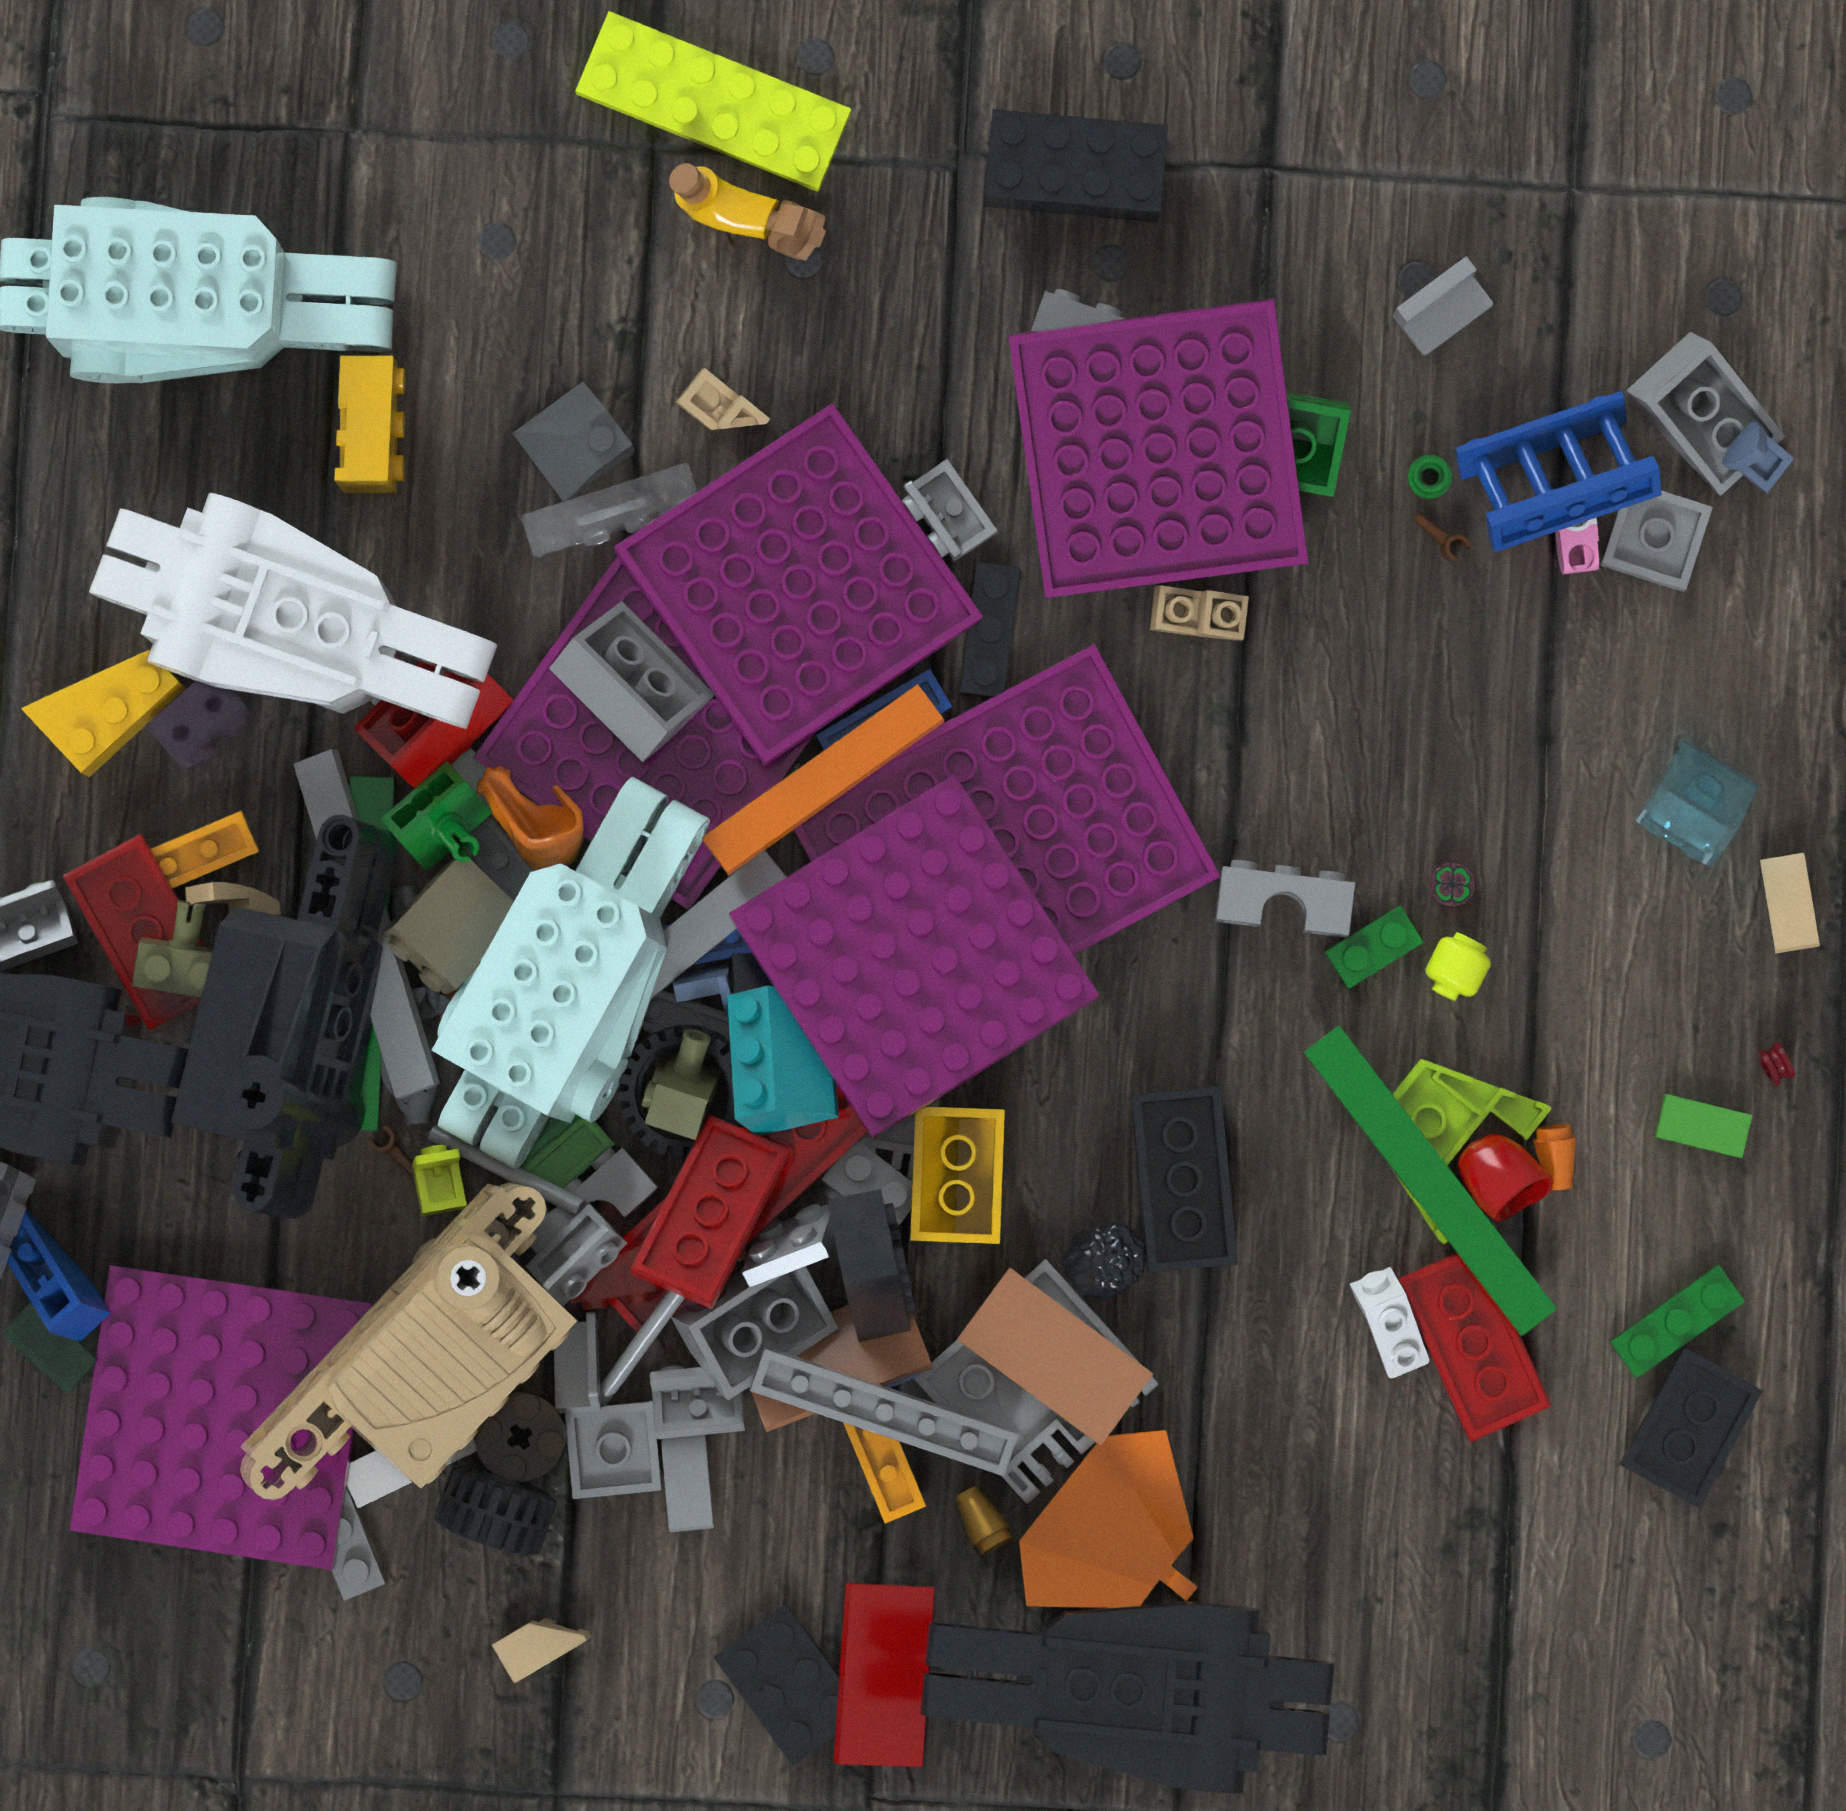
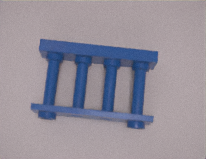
[1455,391,1662,552]

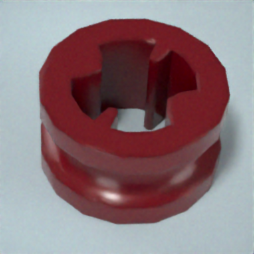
[1757,1042,1795,1087]

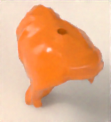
[476,765,584,870]

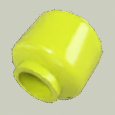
[1425,932,1491,1001]

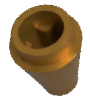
[955,1485,1012,1555]

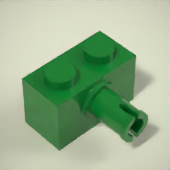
[380,761,492,871]

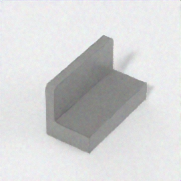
[1392,256,1493,356]
[554,1311,601,1414]

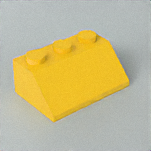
[910,1107,1005,1244]

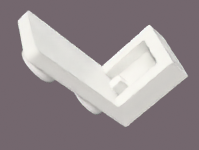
[1350,1267,1429,1378]

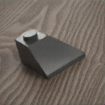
[512,382,635,504]

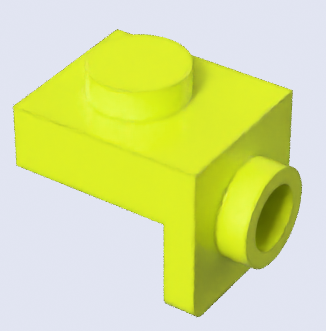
[412,1145,467,1216]

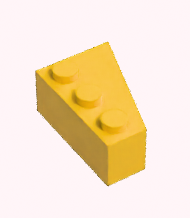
[334,356,405,493]
[21,650,186,777]

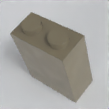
[382,857,514,994]

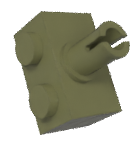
[132,901,213,997]
[642,1029,722,1140]

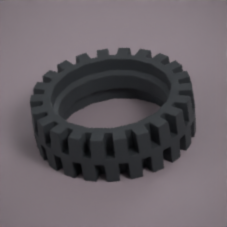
[618,1024,742,1158]

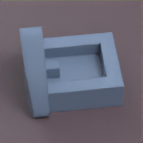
[1722,421,1794,493]
[673,963,732,1016]

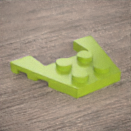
[1388,1059,1552,1244]

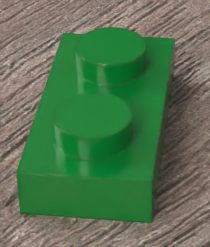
[1324,905,1424,990]

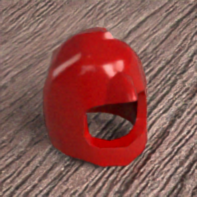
[1457,1134,1554,1223]

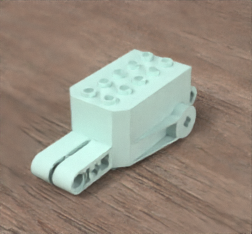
[0,197,397,383]
[431,777,710,1170]

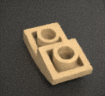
[1150,585,1249,641]
[1760,853,1820,953]

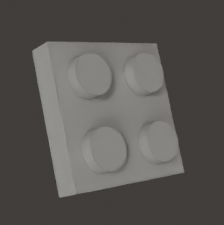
[1600,490,1713,592]
[742,1204,835,1287]
[565,1401,662,1499]

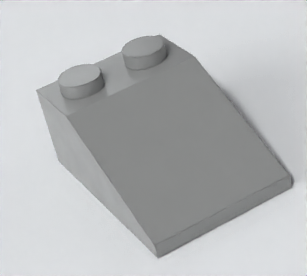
[1626,332,1785,496]

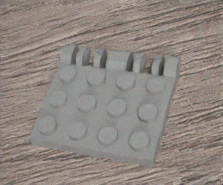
[914,1259,1159,1504]

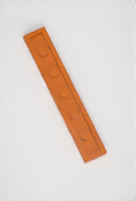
[702,684,944,876]

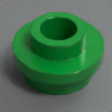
[1407,455,1452,499]

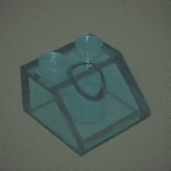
[1636,739,1759,868]

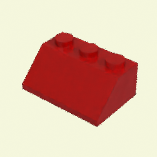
[353,661,514,789]

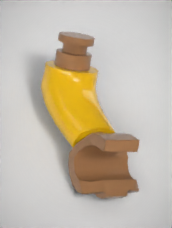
[669,163,826,261]

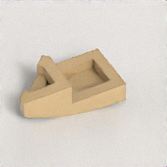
[675,368,770,430]
[186,882,281,916]
[492,1618,592,1683]

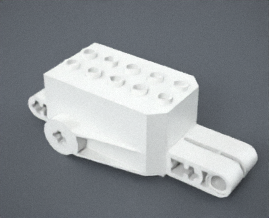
[89,493,497,729]

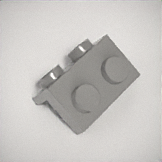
[902,459,997,563]
[0,880,78,972]
[821,1141,913,1226]
[525,1204,627,1306]
[650,1366,745,1439]

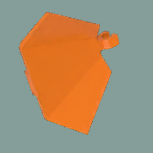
[1019,1430,1197,1608]

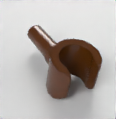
[1414,512,1471,561]
[369,1126,414,1179]

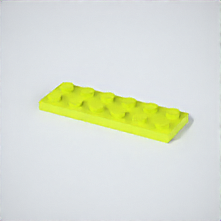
[575,11,852,192]

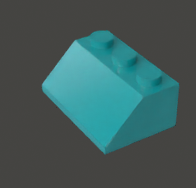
[727,986,839,1136]

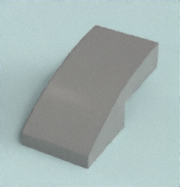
[661,1435,714,1532]

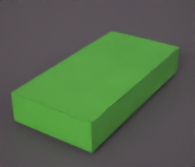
[1654,1094,1753,1158]
[521,1117,615,1203]

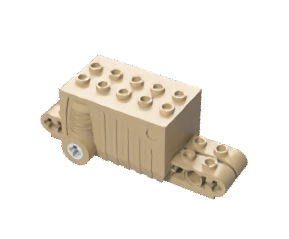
[240,1183,577,1500]

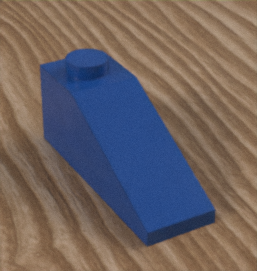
[7,1208,111,1342]

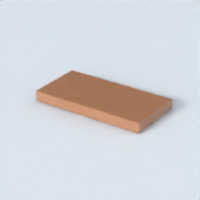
[957,1267,1153,1446]
[752,1305,933,1432]

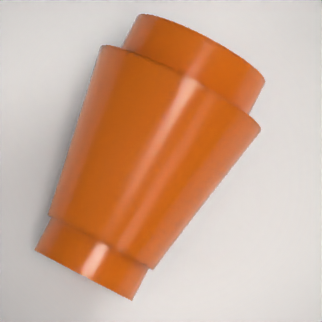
[1533,1124,1577,1190]

